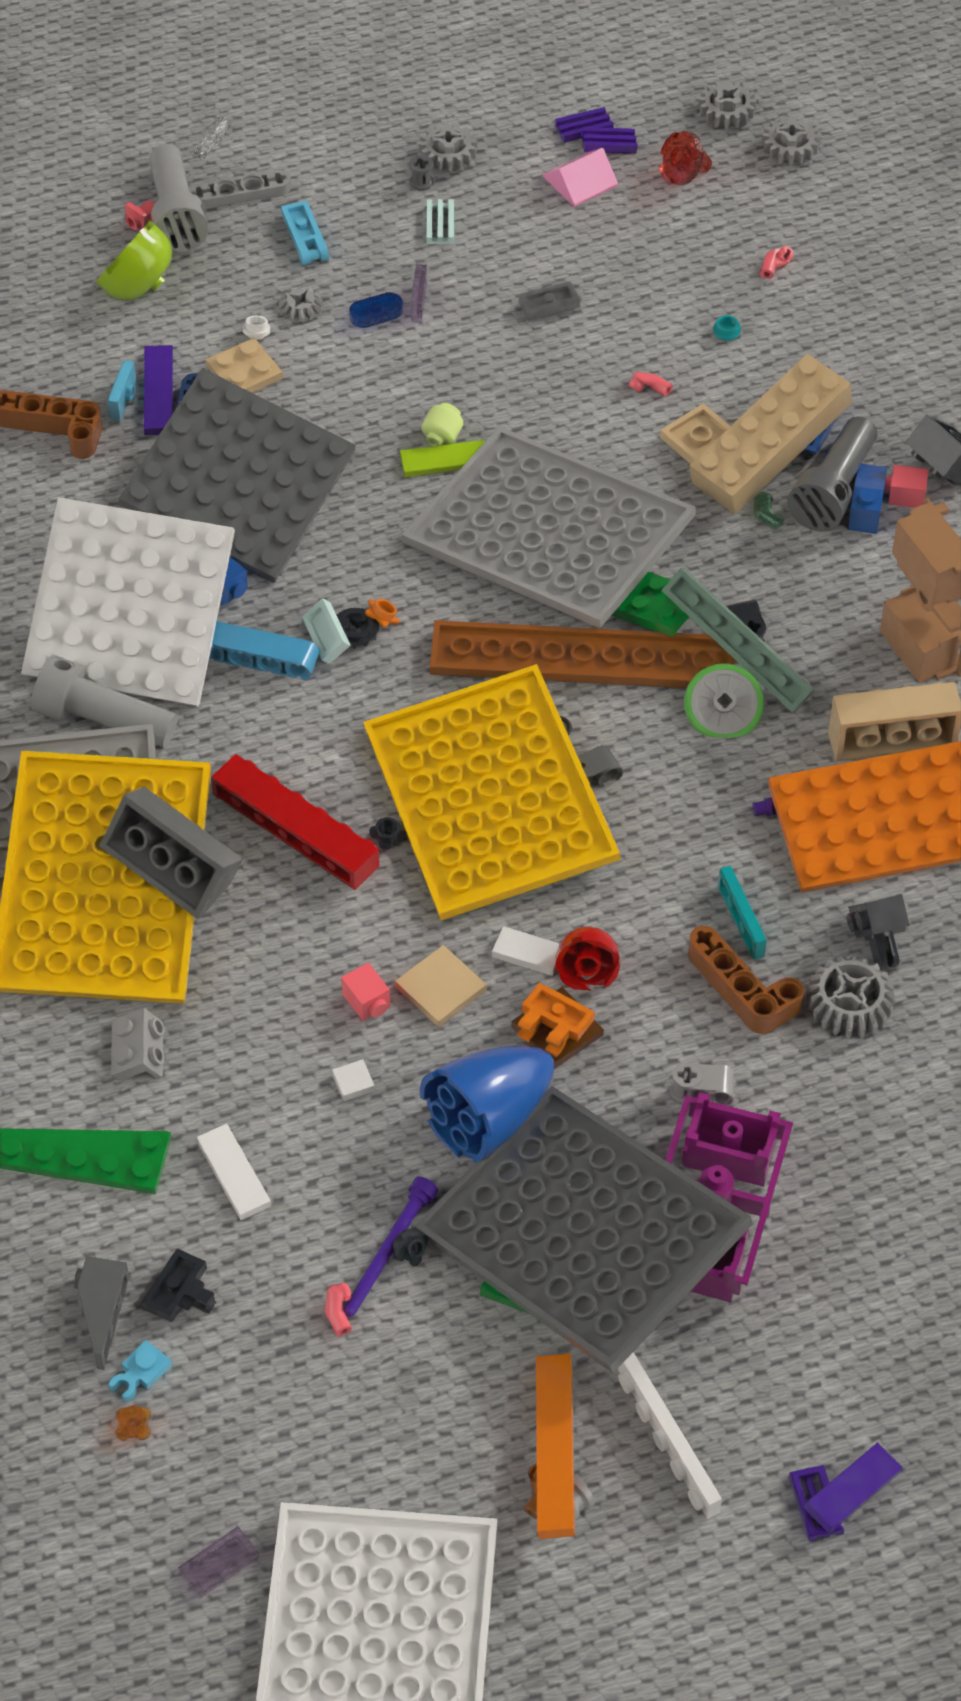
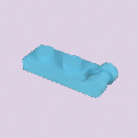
[281,200,329,266]

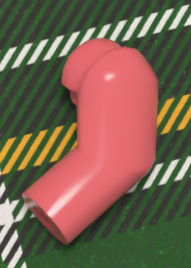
[760,246,794,279]
[629,372,673,397]

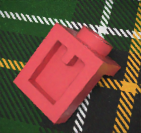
[125,199,155,231]

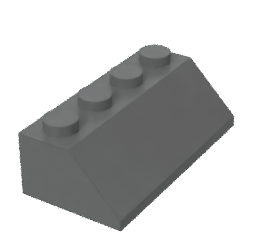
[99,787,243,919]

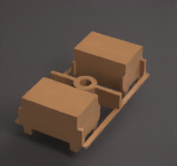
[880,497,961,683]

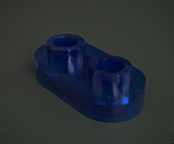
[349,292,403,328]

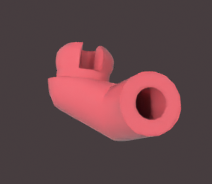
[325,1283,352,1337]

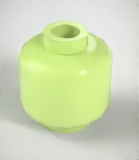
[421,403,463,446]

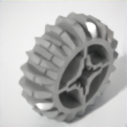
[806,954,895,1038]

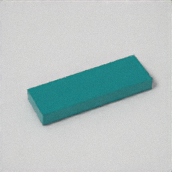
[718,865,767,960]

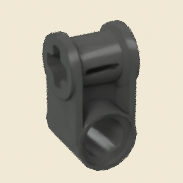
[577,745,623,786]

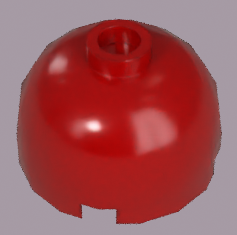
[555,926,620,991]

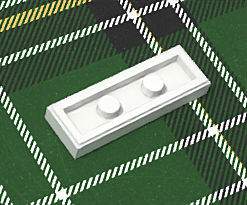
[197,1124,271,1220]

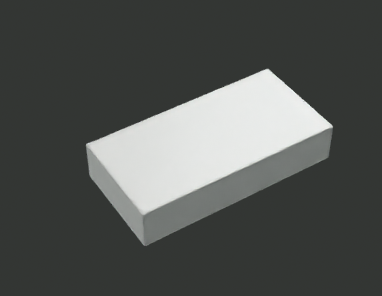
[492,926,559,976]

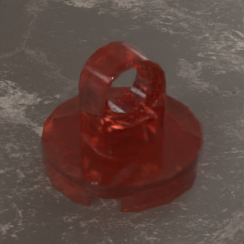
[659,131,712,186]

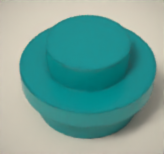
[713,315,741,341]

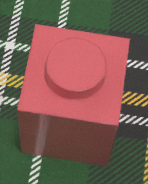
[884,465,929,508]
[341,962,390,1021]

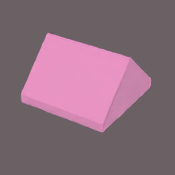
[543,148,618,207]

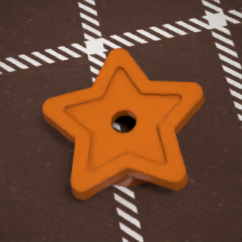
[365,598,400,628]

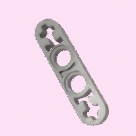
[189,170,291,209]

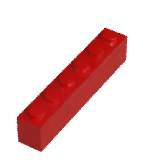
[211,754,380,890]

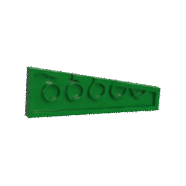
[0,1128,172,1194]

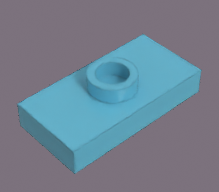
[107,360,136,421]

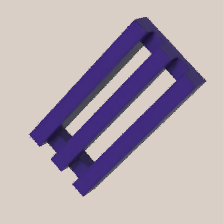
[555,107,614,143]
[581,127,638,154]
[789,1465,844,1542]

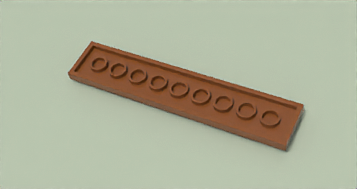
[430,620,734,688]

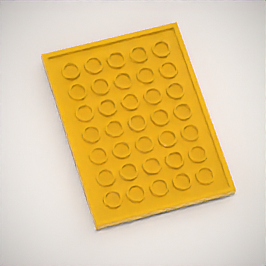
[363,664,621,921]
[0,751,211,1004]

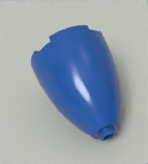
[420,1046,554,1163]

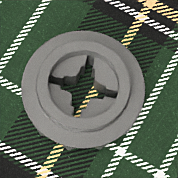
[279,286,323,322]

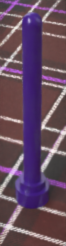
[343,1176,439,1317]

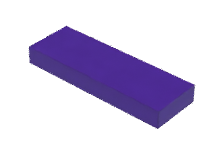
[803,1442,903,1534]

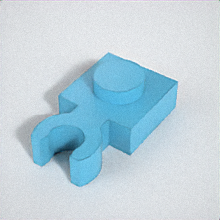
[109,1340,172,1403]

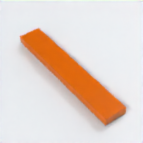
[536,1353,575,1539]

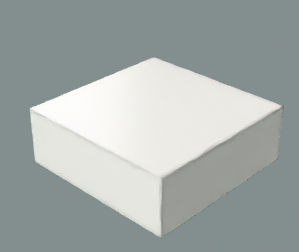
[332,1059,375,1101]

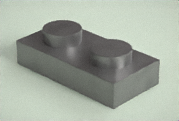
[518,281,580,321]

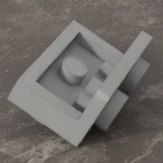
[111,1008,165,1080]

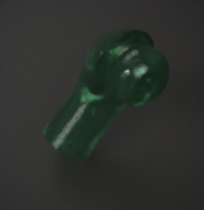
[753,492,784,531]

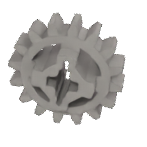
[698,80,757,129]
[762,116,821,165]
[419,122,477,172]

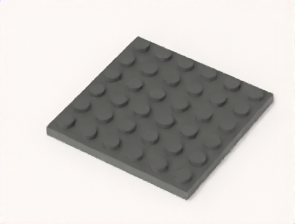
[118,368,356,583]

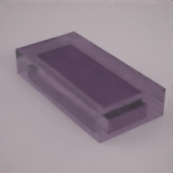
[411,264,427,323]
[178,1526,260,1599]

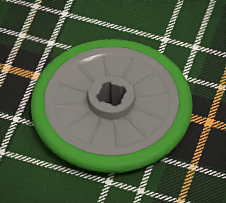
[684,664,764,738]

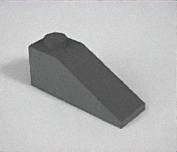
[74,1256,129,1370]

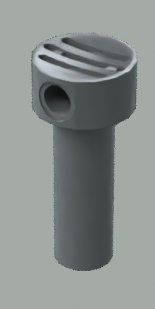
[787,416,877,532]

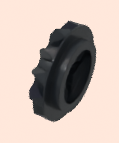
[336,608,379,649]

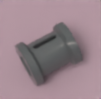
[409,155,433,191]

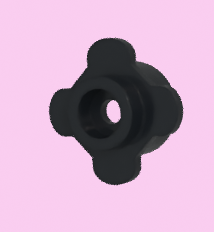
[369,817,406,850]
[393,1228,428,1266]

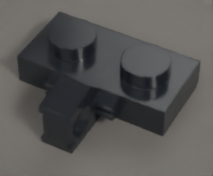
[141,1249,216,1322]

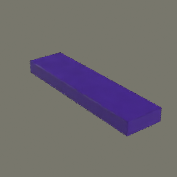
[144,345,173,435]

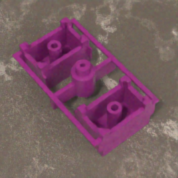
[665,1092,793,1302]

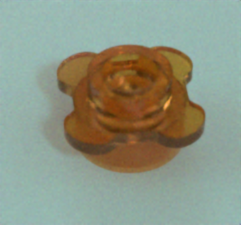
[115,1405,151,1441]

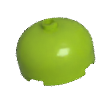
[95,220,172,301]

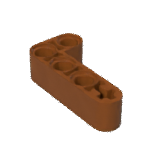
[0,391,102,459]
[688,926,804,1034]

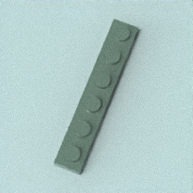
[662,568,815,713]

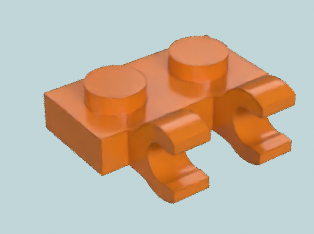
[517,982,595,1057]

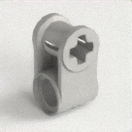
[669,1062,734,1106]

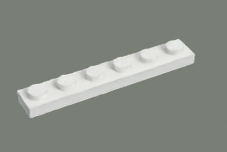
[618,1352,722,1519]

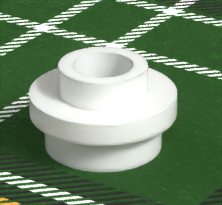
[242,315,270,340]

